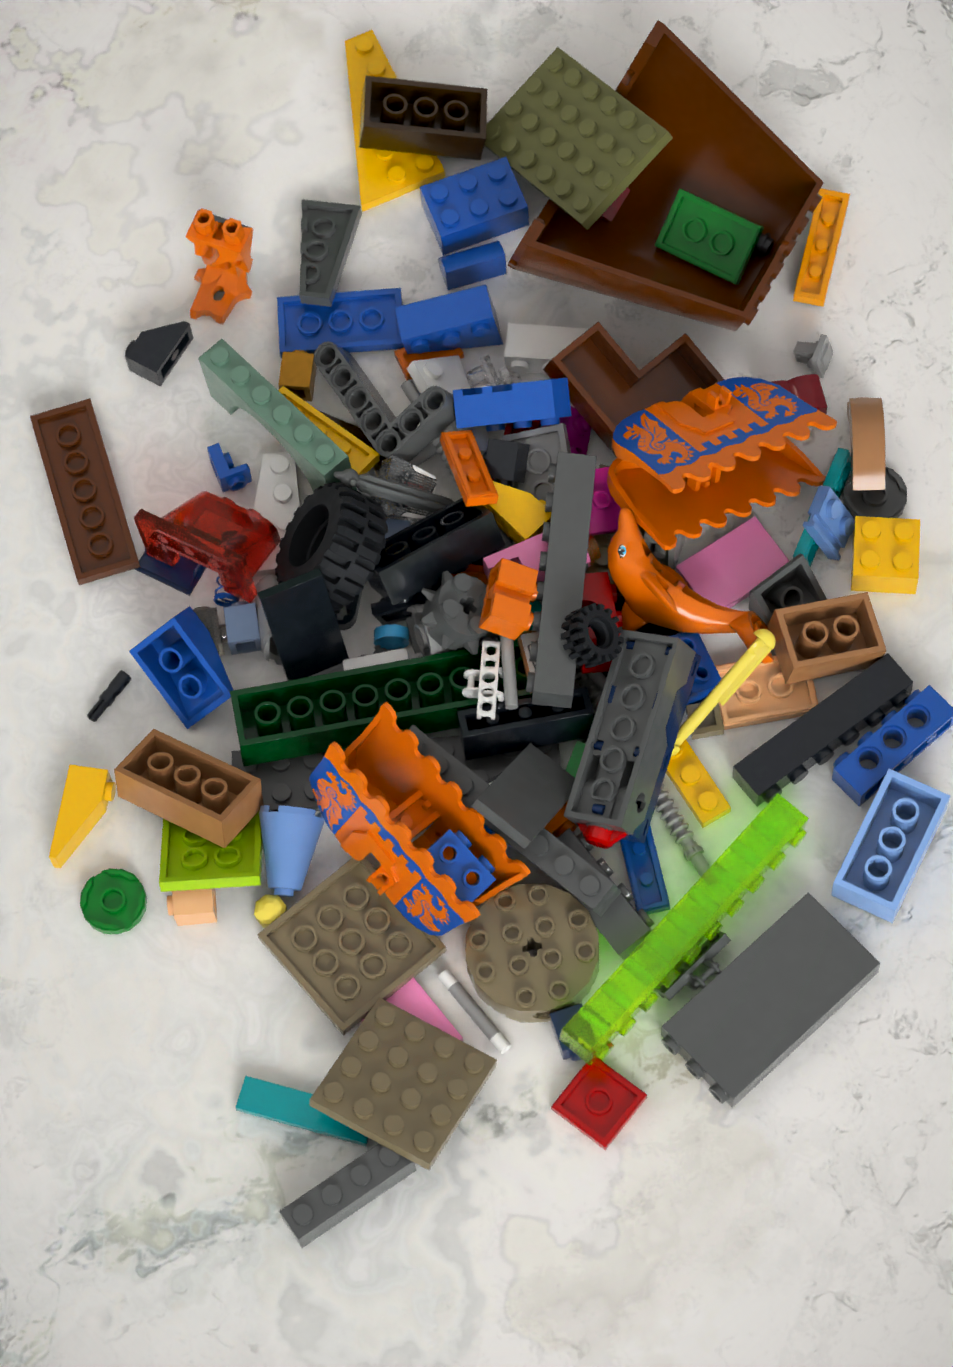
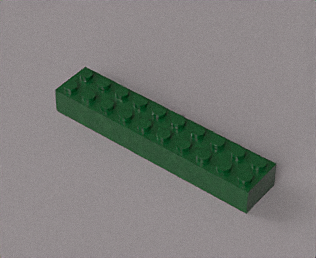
[230,640,532,767]

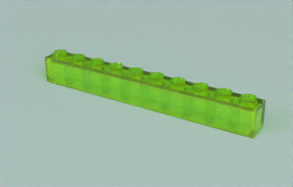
[559,794,809,1066]

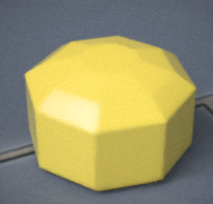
[254,894,287,928]

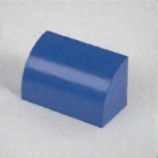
[438,241,507,290]

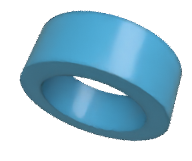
[374,624,409,649]

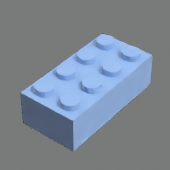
[831,769,950,923]

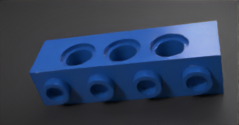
[832,685,953,807]

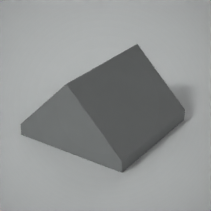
[748,553,827,626]

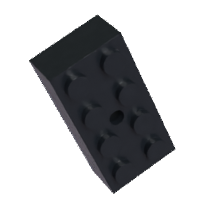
[368,498,506,606]

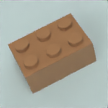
[767,592,887,684]

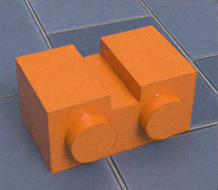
[479,558,538,640]

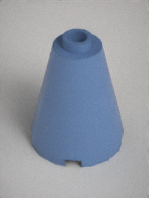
[259,805,325,897]

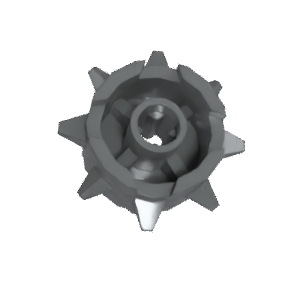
[420,571,499,655]

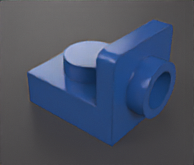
[207,443,252,492]

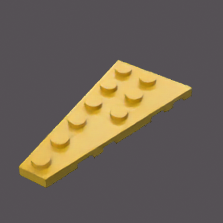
[345,30,446,212]

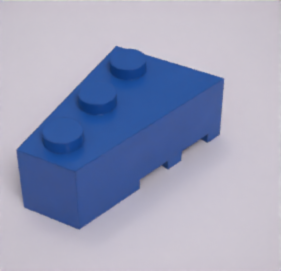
[395,284,503,354]
[452,378,572,432]

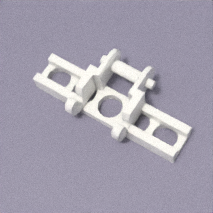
[462,641,504,720]

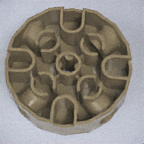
[466,884,599,1023]

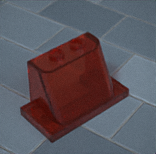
[134,491,281,603]

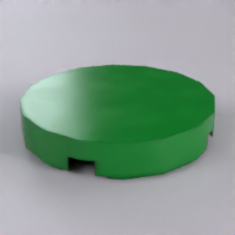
[80,868,147,935]

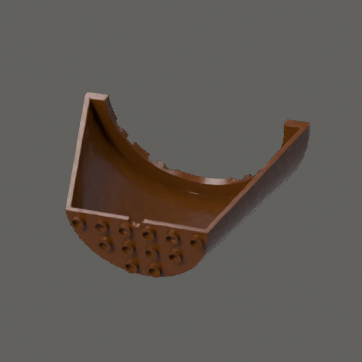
[507,20,824,331]

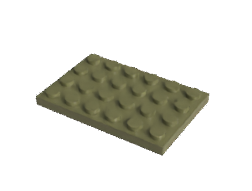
[484,47,673,230]

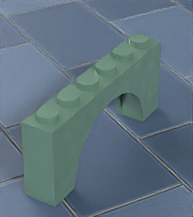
[198,339,357,493]

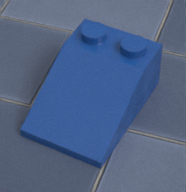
[129,606,233,729]

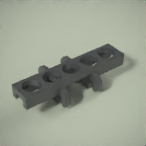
[656,930,731,1001]

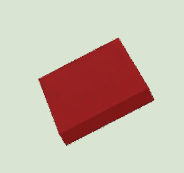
[551,1054,647,1150]

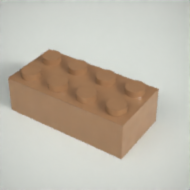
[114,729,263,848]

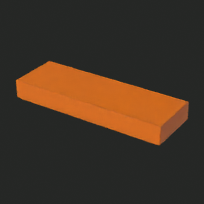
[440,430,499,507]

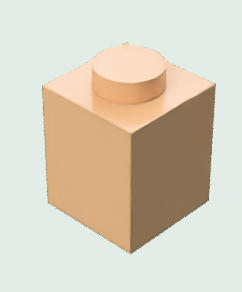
[167,888,217,926]

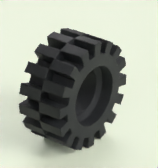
[561,603,624,668]

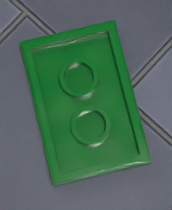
[654,188,764,285]

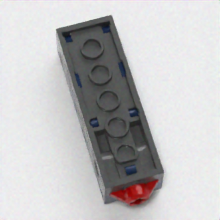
[564,629,701,849]

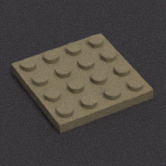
[257,858,447,1036]
[309,997,497,1170]

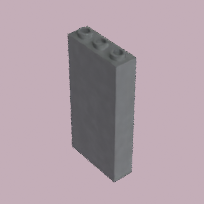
[661,892,880,1108]

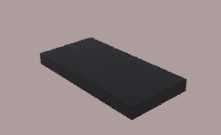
[257,568,349,681]

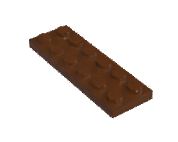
[30,398,140,585]

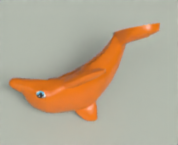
[607,507,774,664]

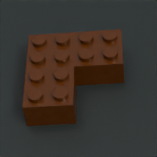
[543,321,724,458]

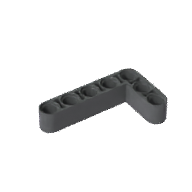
[314,342,455,465]

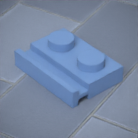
[802,486,855,560]

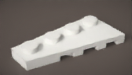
[406,355,489,456]
[243,451,301,578]

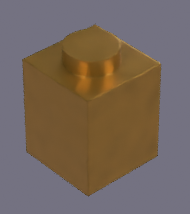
[278,350,317,402]

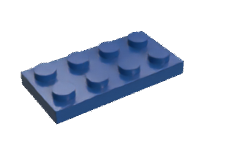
[277,288,404,358]

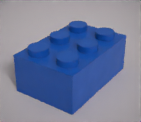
[420,157,529,255]

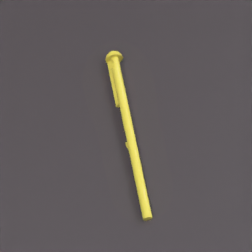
[671,629,776,757]

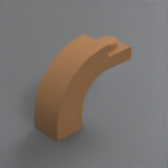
[847,397,886,491]

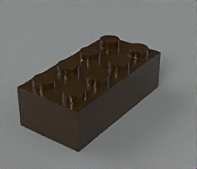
[359,76,487,160]

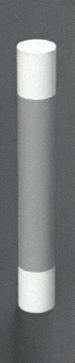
[438,969,511,1054]

